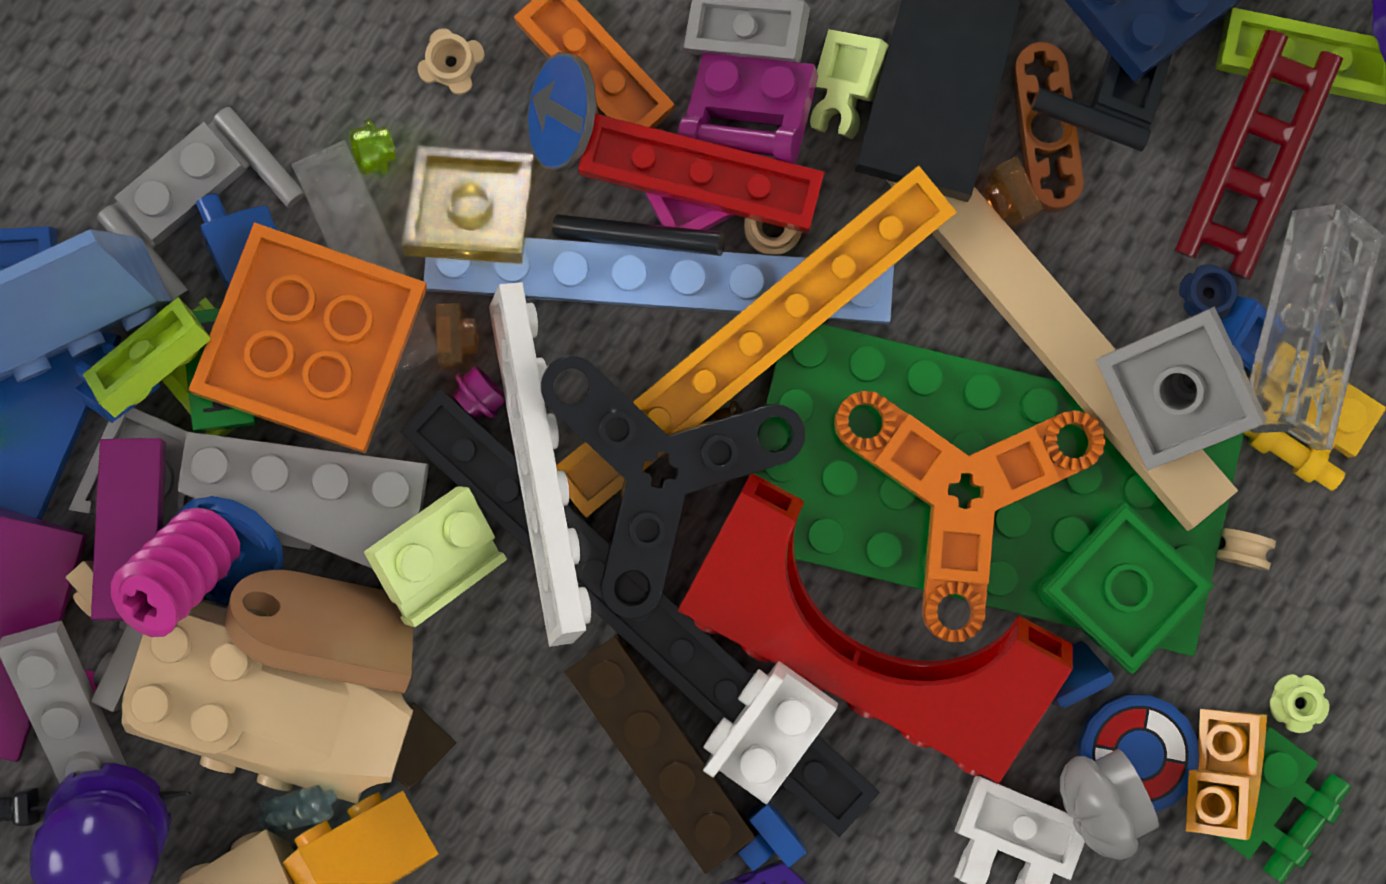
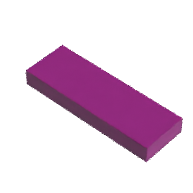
[91,438,166,622]

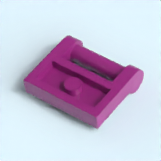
[678,53,818,164]

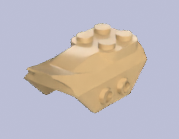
[122,599,413,804]

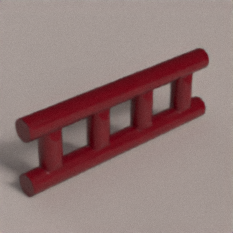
[1174,30,1343,280]

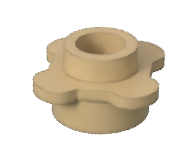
[418,29,485,95]

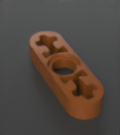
[1011,42,1084,212]

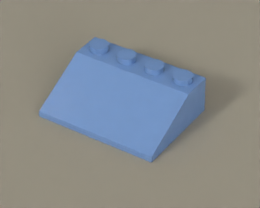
[0,229,172,383]

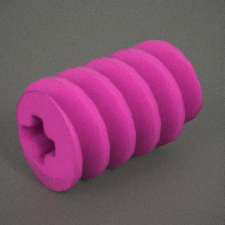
[111,507,240,637]

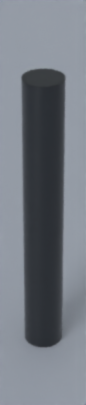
[552,214,725,256]

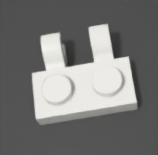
[954,776,1085,884]

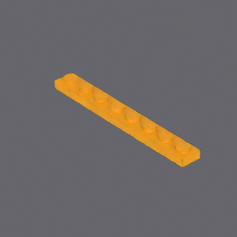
[556,165,957,518]

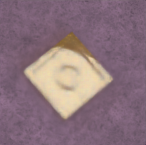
[402,146,534,264]

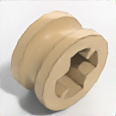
[1216,528,1276,571]

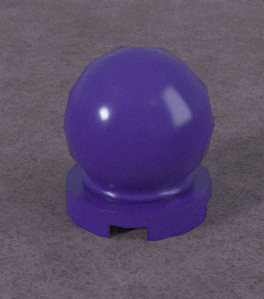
[30,763,172,884]

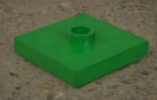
[1039,502,1214,675]

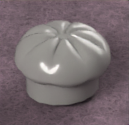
[1060,748,1159,860]

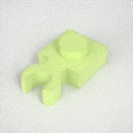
[810,29,889,139]

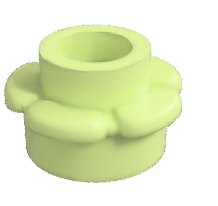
[1270,674,1329,733]

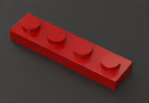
[578,114,824,233]

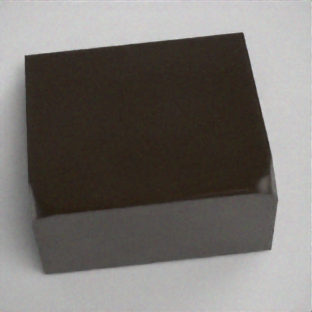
[393,702,457,790]

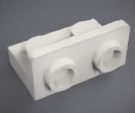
[703,661,838,805]

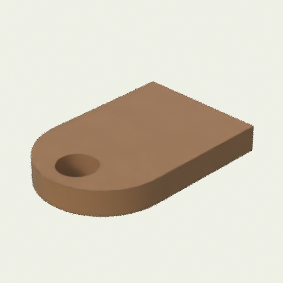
[224,570,413,694]

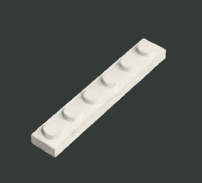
[489,282,591,647]

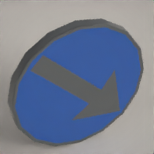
[527,52,598,172]

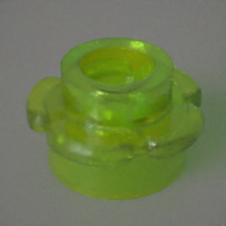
[348,119,396,176]

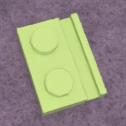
[364,486,507,627]

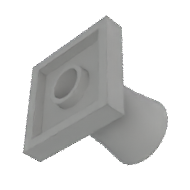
[1096,306,1267,471]

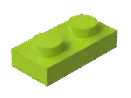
[83,297,211,418]

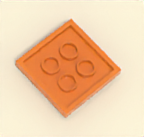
[188,222,427,454]

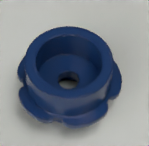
[1179,264,1238,319]

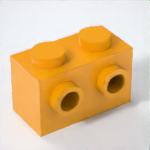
[282,791,439,884]

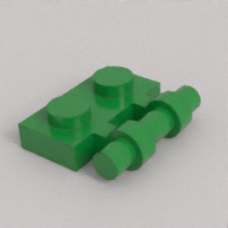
[1215,726,1352,884]

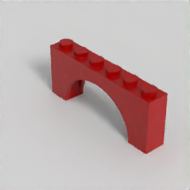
[678,473,1073,784]

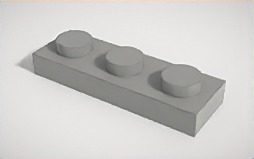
[0,620,126,783]

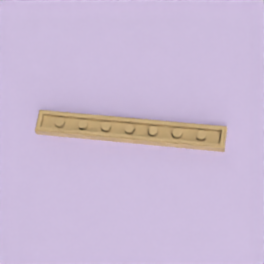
[886,180,1238,531]

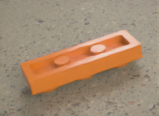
[514,0,675,129]

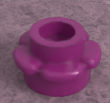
[453,365,506,419]

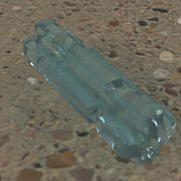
[257,785,338,833]

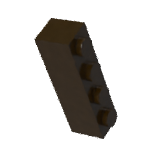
[564,634,755,874]

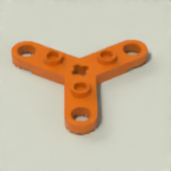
[834,391,1106,642]

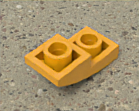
[1186,709,1267,840]

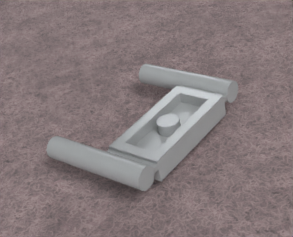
[97,107,306,304]

